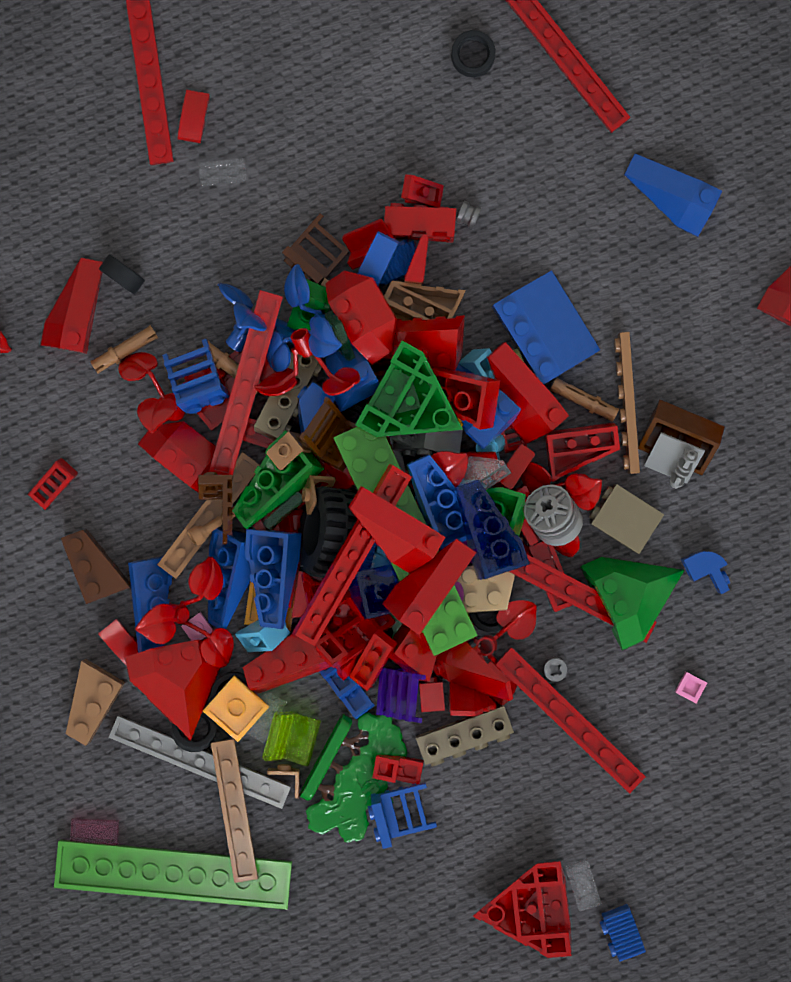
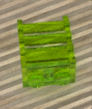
[262,711,321,766]

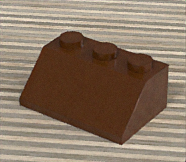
[638,400,725,475]

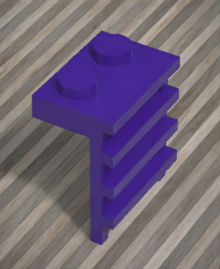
[376,668,426,723]

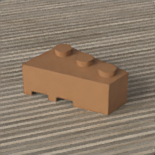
[66,659,126,746]

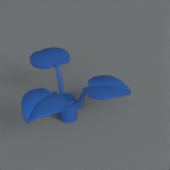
[266,264,342,372]
[217,283,296,352]

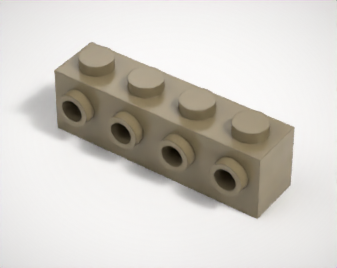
[254,347,322,441]
[416,705,514,767]

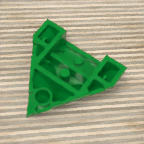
[355,341,463,437]
[580,557,684,651]

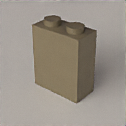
[589,484,664,554]

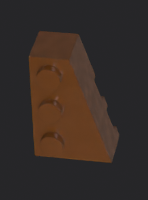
[61,529,131,604]

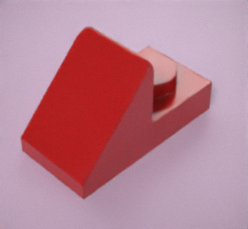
[401,175,444,208]

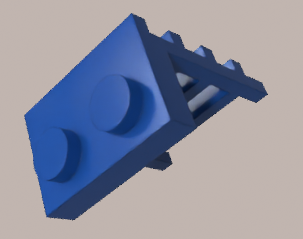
[162,339,230,414]
[368,782,437,849]

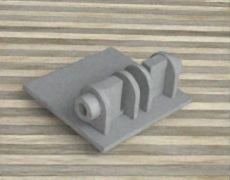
[644,432,705,489]

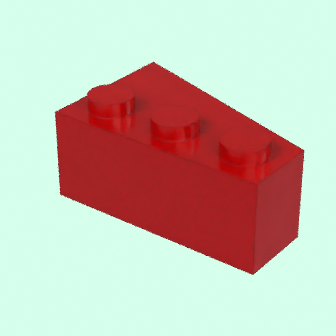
[384,203,456,243]
[545,422,620,482]

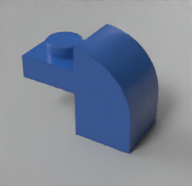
[680,551,730,594]

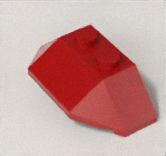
[325,271,397,365]
[138,421,216,493]

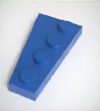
[128,556,172,653]

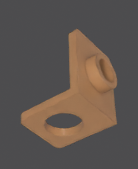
[267,431,311,470]
[302,475,336,515]
[267,764,300,798]

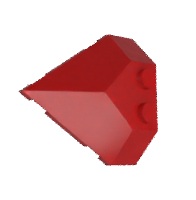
[301,572,396,668]
[125,640,220,741]
[472,861,572,958]

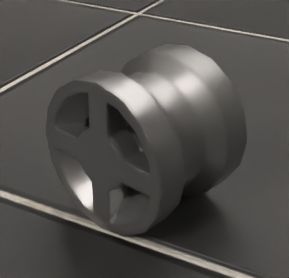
[456,201,482,229]
[543,657,567,682]

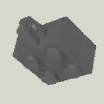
[392,430,463,458]

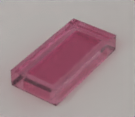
[70,818,119,845]

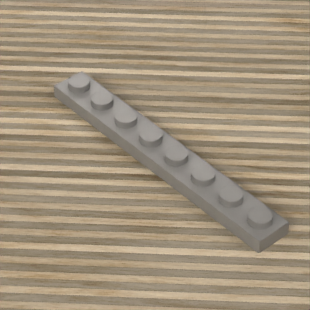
[109,715,291,809]

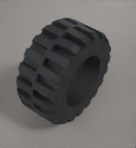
[298,486,357,578]

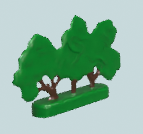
[299,713,408,843]

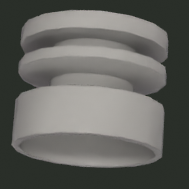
[524,484,583,546]

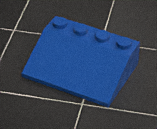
[492,271,600,384]

